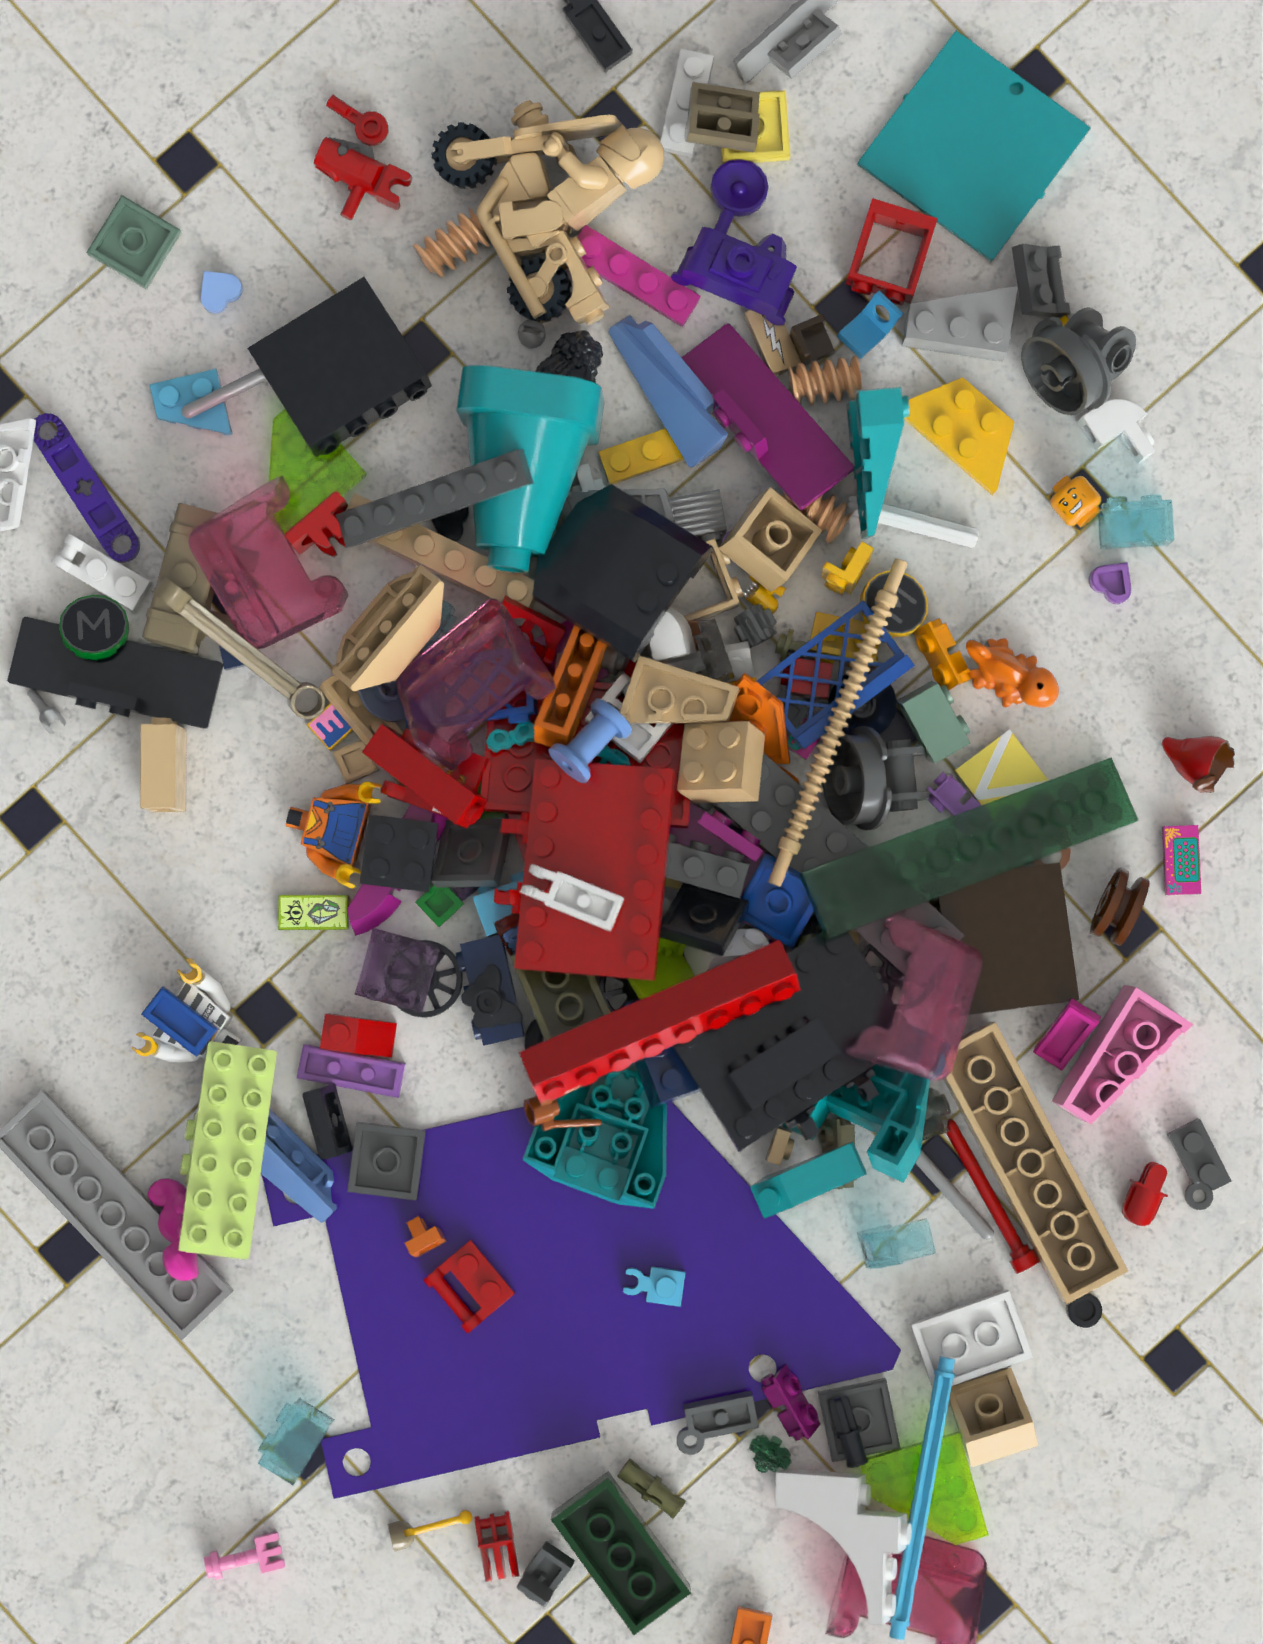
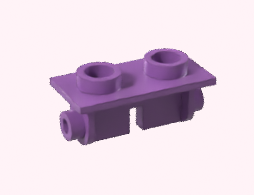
[926,772,992,837]

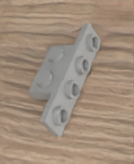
[733,0,842,83]

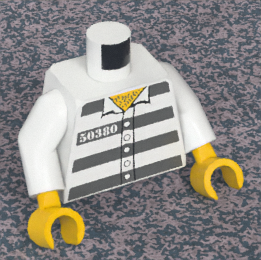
[131,958,242,1063]

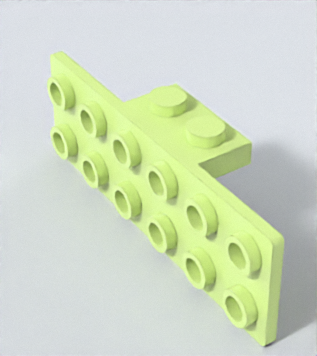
[178,1041,277,1260]

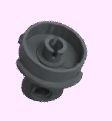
[1021,307,1136,415]
[822,726,930,830]

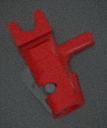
[313,137,412,220]

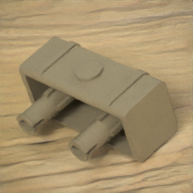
[142,503,259,655]

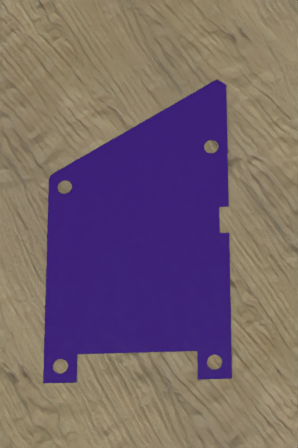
[262,1099,901,1499]

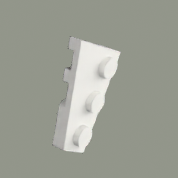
[0,418,36,531]

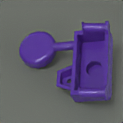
[671,159,797,326]

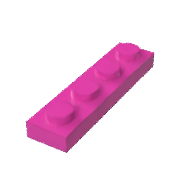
[578,225,701,328]

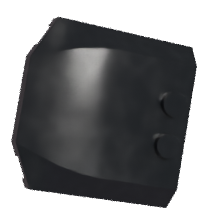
[532,484,713,663]

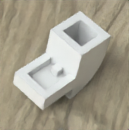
[1077,399,1155,464]
[649,608,696,661]

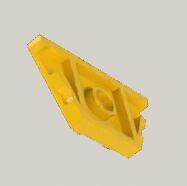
[904,377,1015,495]

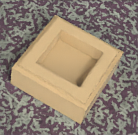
[333,740,379,784]

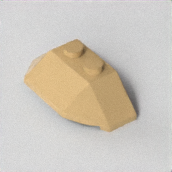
[331,565,444,691]

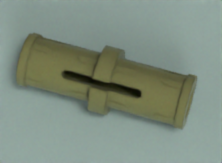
[617,1458,686,1519]

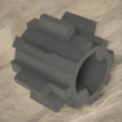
[734,603,777,648]

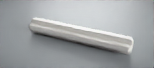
[845,495,979,548]

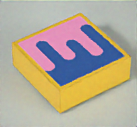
[307,703,354,751]

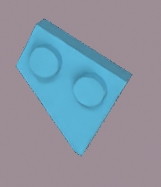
[149,369,233,436]

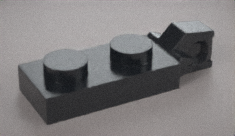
[562,0,633,73]

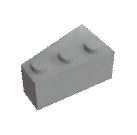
[902,286,1018,362]

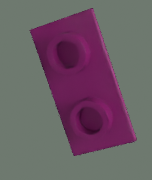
[761,1364,821,1441]

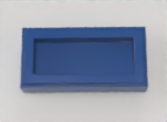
[141,986,219,1057]

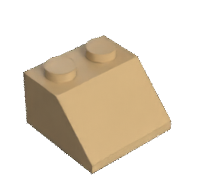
[949,1367,1038,1467]

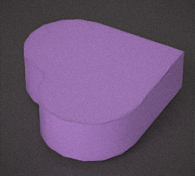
[1089,562,1131,604]

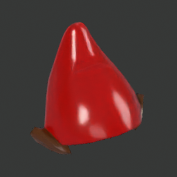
[1162,736,1235,793]

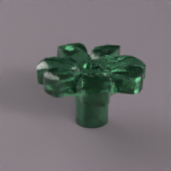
[749,1435,792,1473]

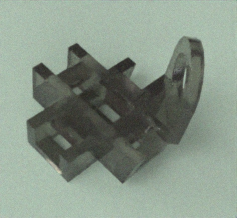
[694,619,735,682]

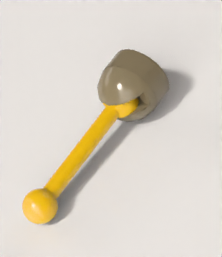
[388,1510,472,1552]

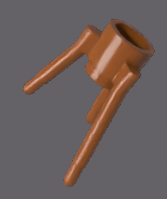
[524,1086,602,1131]

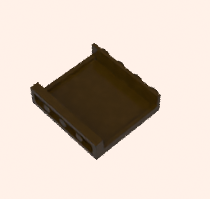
[928,862,1079,1017]

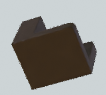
[790,314,835,366]

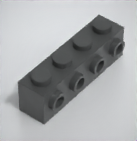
[665,834,750,898]

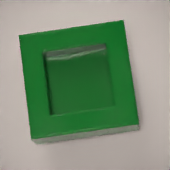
[415,885,464,928]

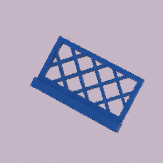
[756,600,915,751]

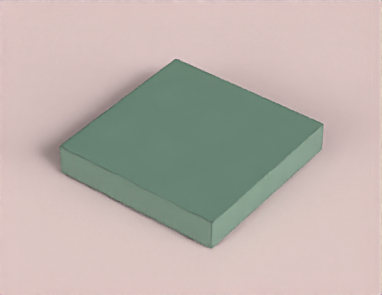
[86,195,182,290]

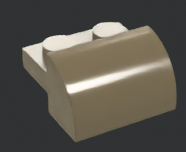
[685,82,760,152]

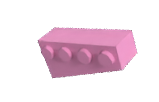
[1052,985,1193,1124]

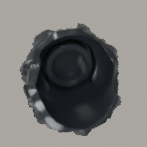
[535,330,603,383]

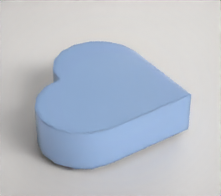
[201,271,243,314]

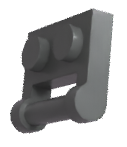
[1011,244,1071,318]

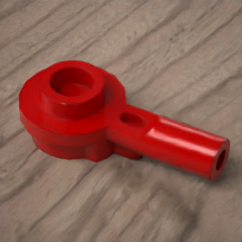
[326,95,389,146]

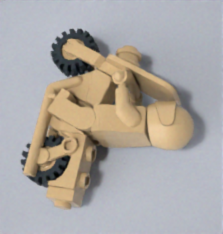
[431,100,664,325]

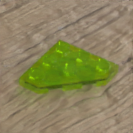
[266,409,367,535]
[860,1432,989,1545]

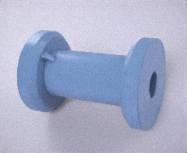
[549,698,632,783]

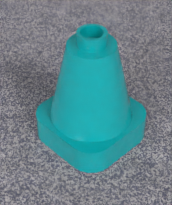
[456,365,605,573]

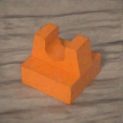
[405,1216,447,1258]

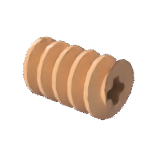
[413,207,490,278]
[788,356,862,406]
[782,492,856,544]

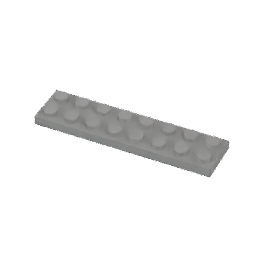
[0,1090,234,1340]

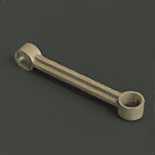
[151,575,325,719]

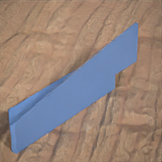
[608,315,728,467]
[261,1109,337,1223]

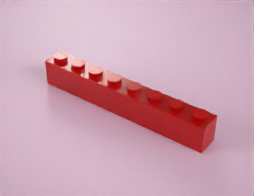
[519,940,801,1103]

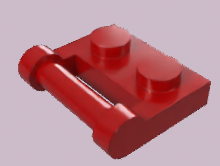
[423,1239,515,1334]

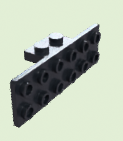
[7,617,223,729]

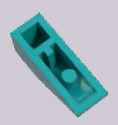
[750,1141,867,1218]

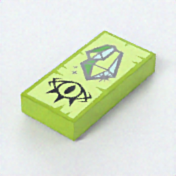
[278,895,349,930]

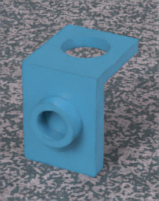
[837,291,903,359]

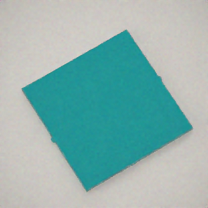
[857,30,1091,262]

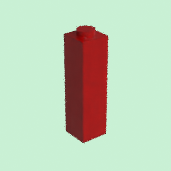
[362,724,487,828]

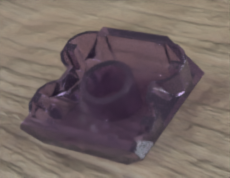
[355,928,440,1013]

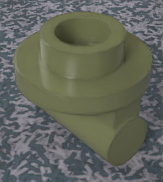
[775,628,808,662]

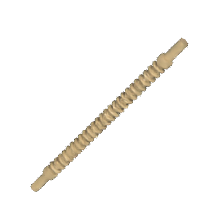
[768,558,908,887]

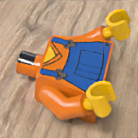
[286,782,382,888]

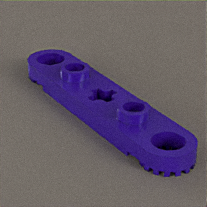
[33,413,140,563]

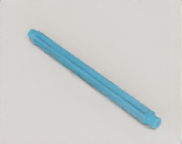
[889,1356,955,1640]

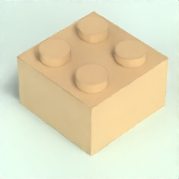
[718,487,823,592]
[677,721,765,803]

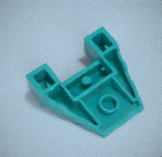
[846,387,909,539]
[782,1024,935,1183]

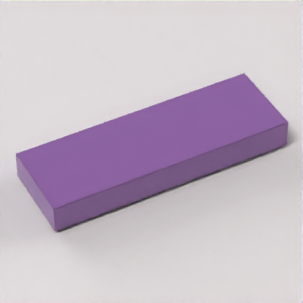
[297,1044,406,1098]

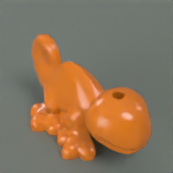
[966,638,1059,708]

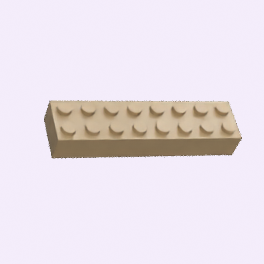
[933,1022,1128,1304]

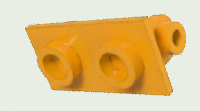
[913,618,971,690]

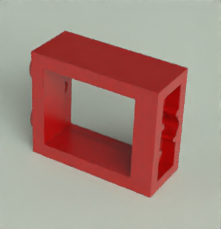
[846,198,938,305]

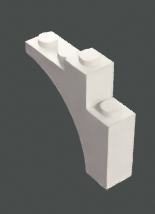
[775,1469,912,1626]

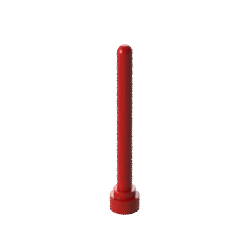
[943,1119,1040,1274]

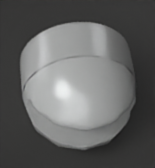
[518,319,546,348]

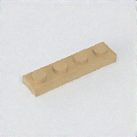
[319,675,407,788]

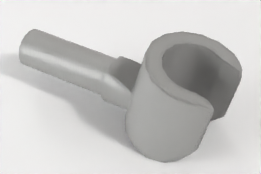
[27,689,66,734]

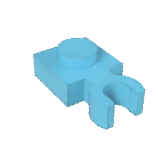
[623,1266,686,1307]

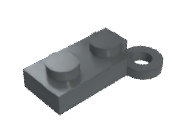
[1167,1118,1232,1210]
[676,1390,759,1455]

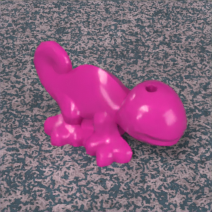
[148,1178,199,1281]

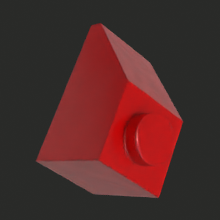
[320,1013,397,1057]

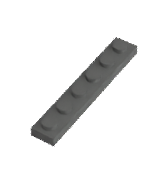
[336,449,534,548]

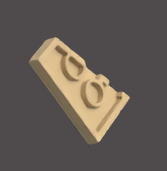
[620,656,739,724]

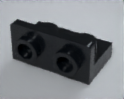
[302,1084,353,1160]

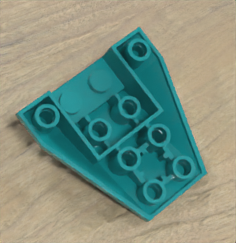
[523,1063,667,1209]

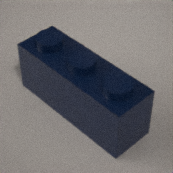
[456,935,525,1046]

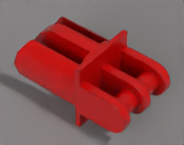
[1122,1162,1168,1226]
[474,1511,520,1582]

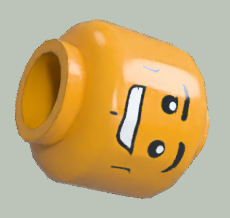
[1050,475,1101,527]

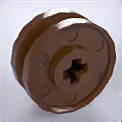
[1090,868,1150,946]

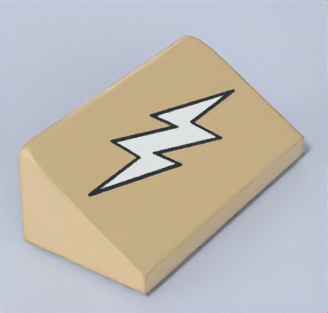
[744,310,802,376]

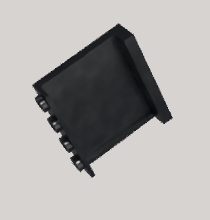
[247,277,432,458]

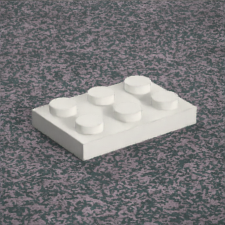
[910,1290,1033,1389]

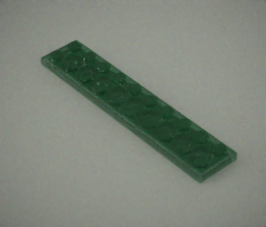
[799,757,1139,940]

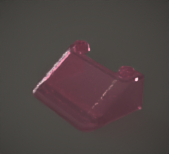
[189,475,349,649]
[396,599,556,771]
[847,915,982,1081]
[825,1536,987,1644]

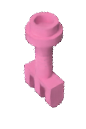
[204,1532,285,1580]

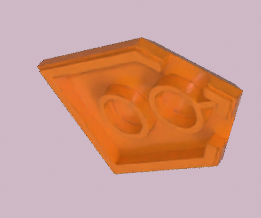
[729,673,790,764]

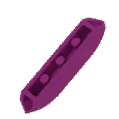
[347,805,447,936]

